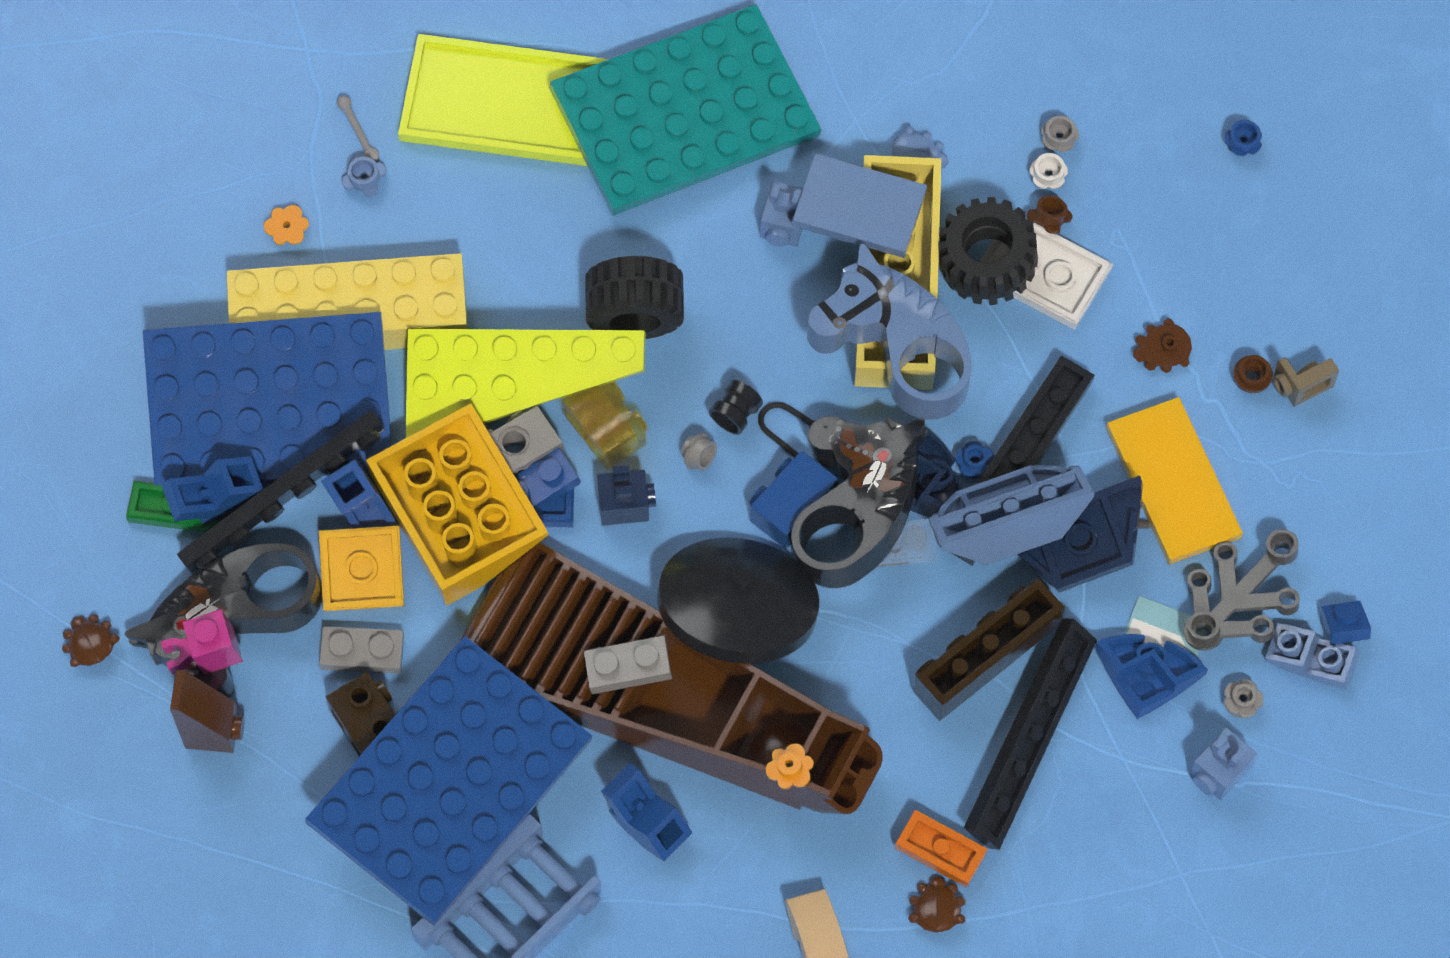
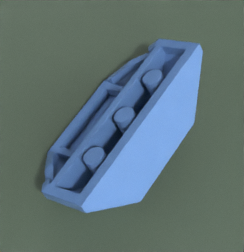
[929,465,1095,565]

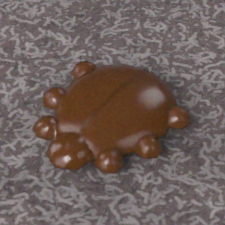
[1133,318,1192,373]
[62,614,120,667]
[908,876,966,933]

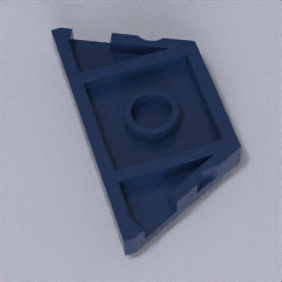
[1017,475,1143,593]

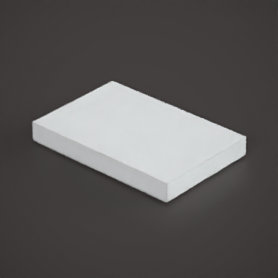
[979,218,1113,330]

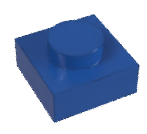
[1321,601,1371,645]

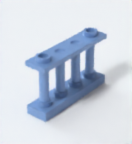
[411,814,601,958]

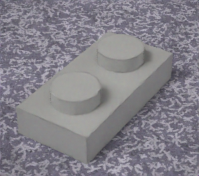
[319,627,404,674]
[584,636,672,694]

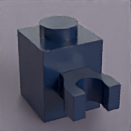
[597,465,656,526]

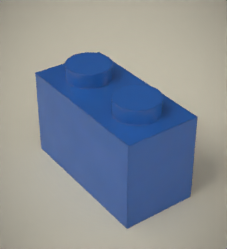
[749,450,838,550]

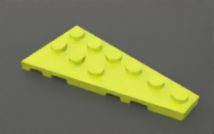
[406,329,646,438]

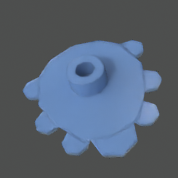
[892,126,949,168]

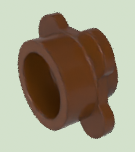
[1027,196,1073,234]

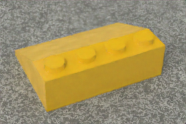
[366,403,549,606]

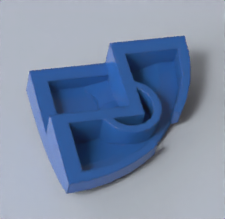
[1095,634,1208,719]

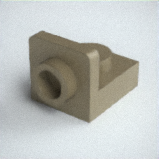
[1273,357,1339,407]

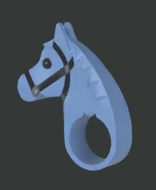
[807,244,972,420]

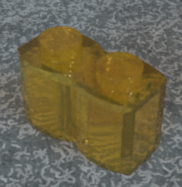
[561,382,648,470]

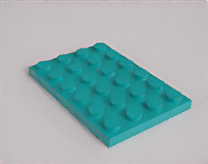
[549,4,822,216]

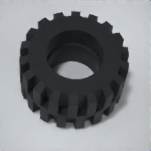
[938,197,1038,305]
[585,256,684,339]

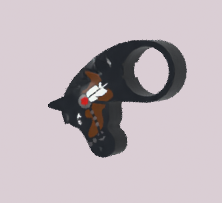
[791,416,927,588]
[125,543,323,698]

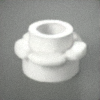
[1030,153,1068,189]

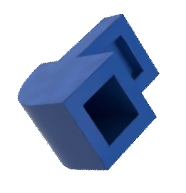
[162,456,263,525]
[321,459,400,529]
[601,763,692,861]

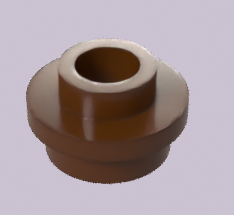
[1233,355,1273,393]

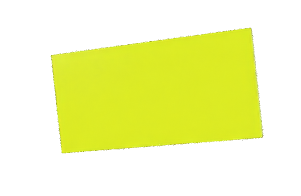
[398,34,608,166]

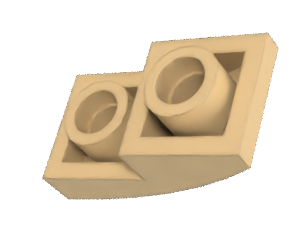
[785,889,849,958]

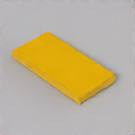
[1106,397,1243,565]

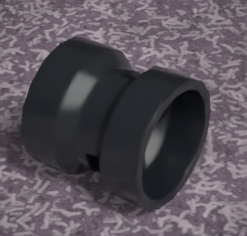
[709,379,763,435]

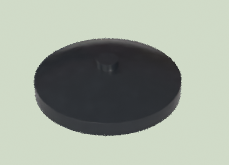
[657,537,820,664]

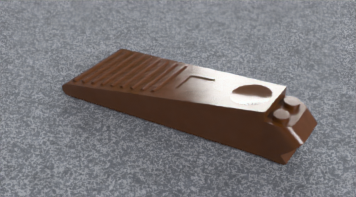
[459,542,883,814]

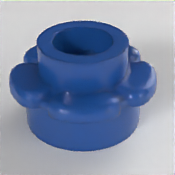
[1225,120,1262,156]
[955,441,994,479]

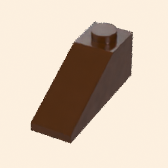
[170,670,245,753]

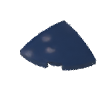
[910,429,963,518]

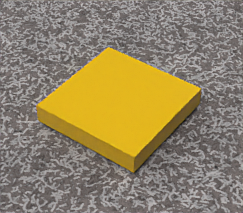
[319,526,405,612]

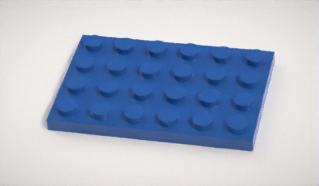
[142,312,392,485]
[305,636,592,926]

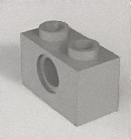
[487,406,563,476]

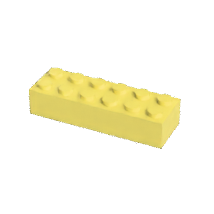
[854,155,941,390]
[227,253,468,350]

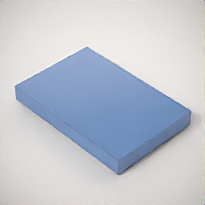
[792,153,927,258]

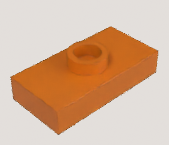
[895,810,987,888]

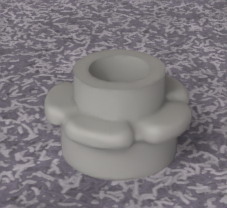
[1041,116,1079,152]
[681,433,717,471]
[1224,679,1264,718]

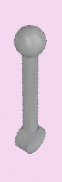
[337,95,379,163]

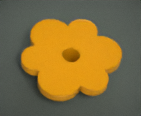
[264,205,309,245]
[766,744,814,789]

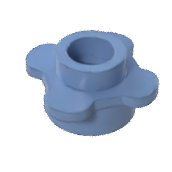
[342,156,386,197]

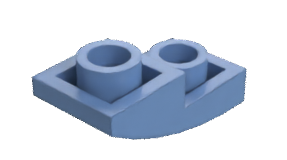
[1265,623,1360,689]

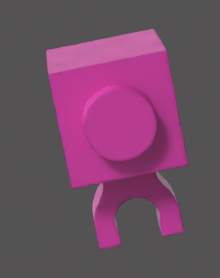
[160,609,243,675]

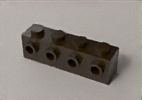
[913,578,1065,721]
[325,672,395,756]

